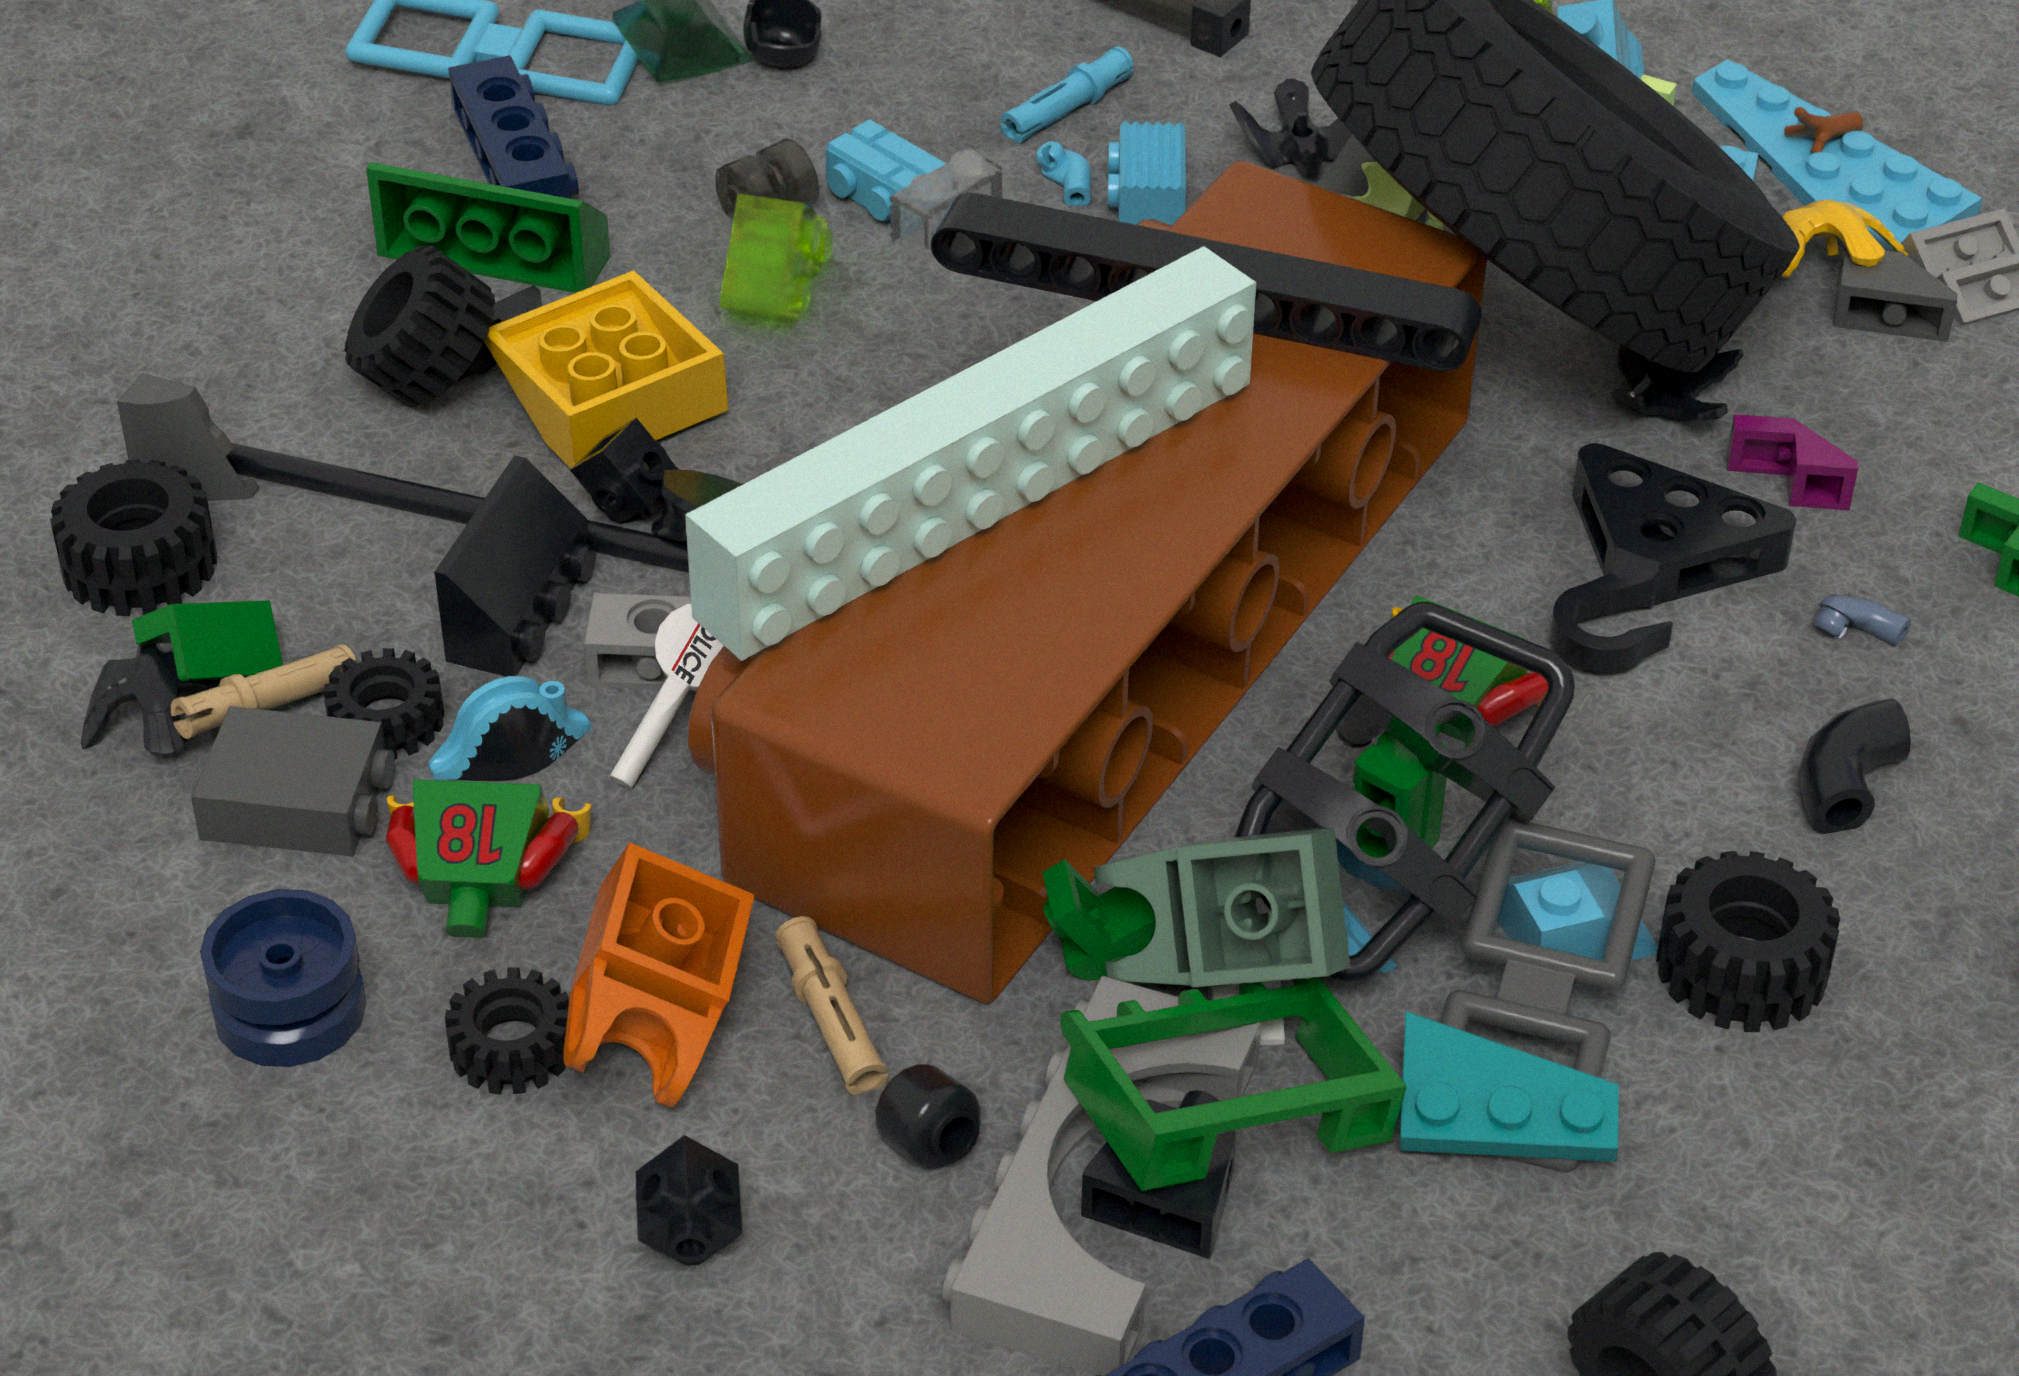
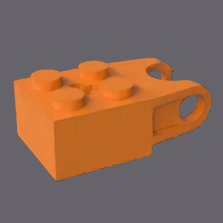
[563,842,755,1108]

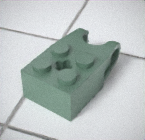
[1094,828,1350,987]

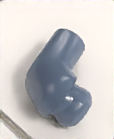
[1814,594,1911,647]

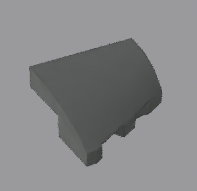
[117,373,259,501]

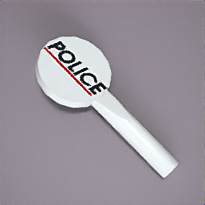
[610,604,724,789]

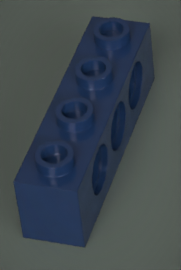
[448,55,579,199]
[1095,1258,1365,1376]

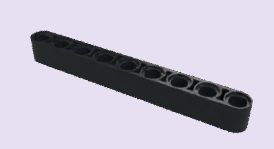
[930,193,1482,371]

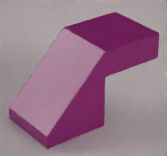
[1727,414,1858,510]

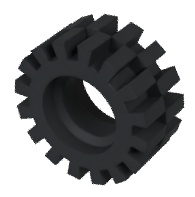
[323,648,445,760]
[445,967,569,1095]

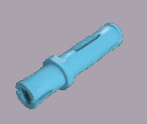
[1000,46,1134,144]

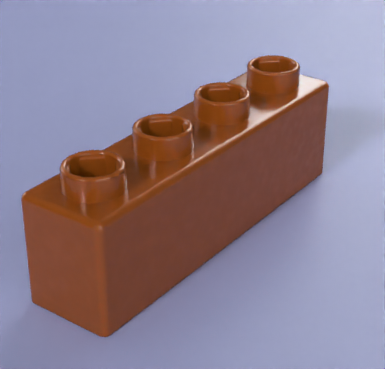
[687,161,1487,1005]

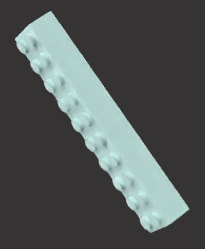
[685,246,1256,661]

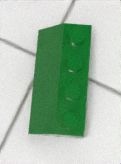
[366,162,610,293]

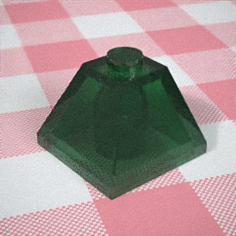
[613,0,752,82]

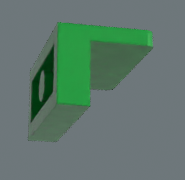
[132,600,283,682]

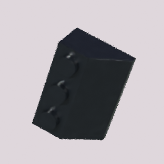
[434,455,596,677]

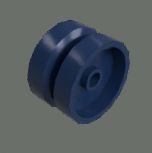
[200,889,366,1067]

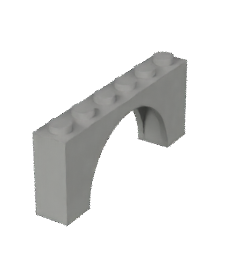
[942,976,1261,1376]

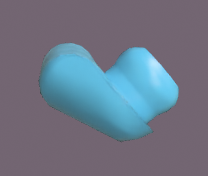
[1036,141,1091,206]

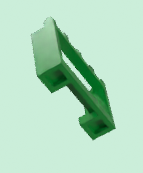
[1060,977,1407,1191]

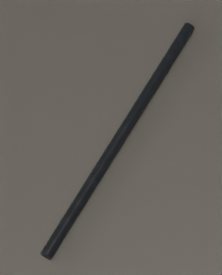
[226,443,689,573]

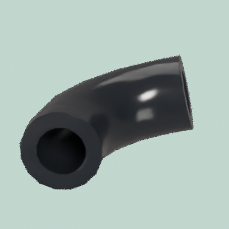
[1798,698,1911,834]

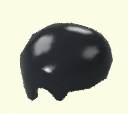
[743,0,822,69]

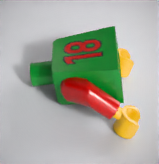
[1389,595,1548,742]
[386,779,592,938]

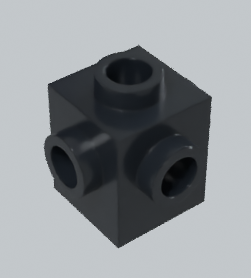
[570,417,678,524]
[635,1135,742,1266]

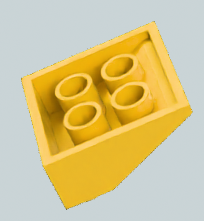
[484,270,729,469]

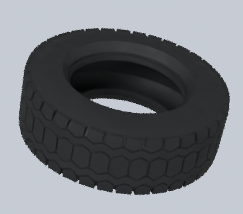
[1311,0,1800,373]

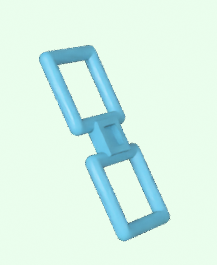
[345,0,649,105]

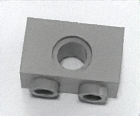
[584,592,693,691]

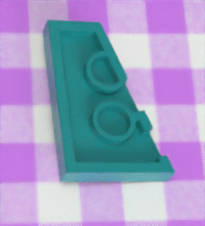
[1400,1011,1619,1162]

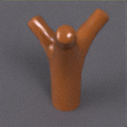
[1784,107,1863,154]

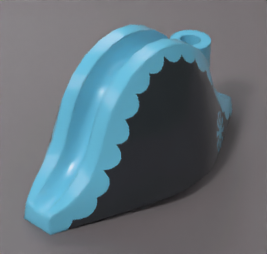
[428,676,592,781]

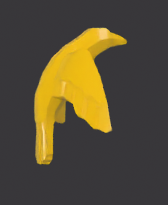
[1782,199,1909,278]

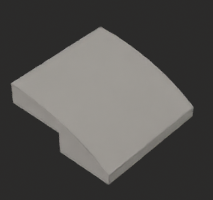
[1901,208,2019,326]

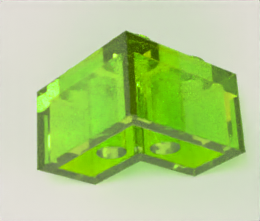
[719,193,833,323]

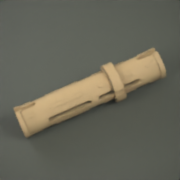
[171,644,356,739]
[775,916,889,1095]

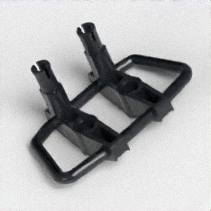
[1234,602,1575,983]

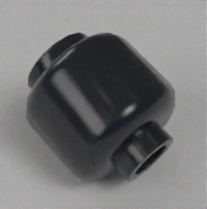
[875,1064,981,1169]

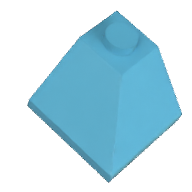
[1497,861,1658,960]

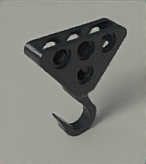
[1550,443,1796,673]

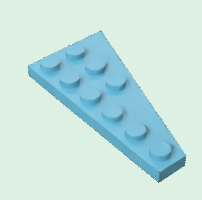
[1692,59,1983,251]

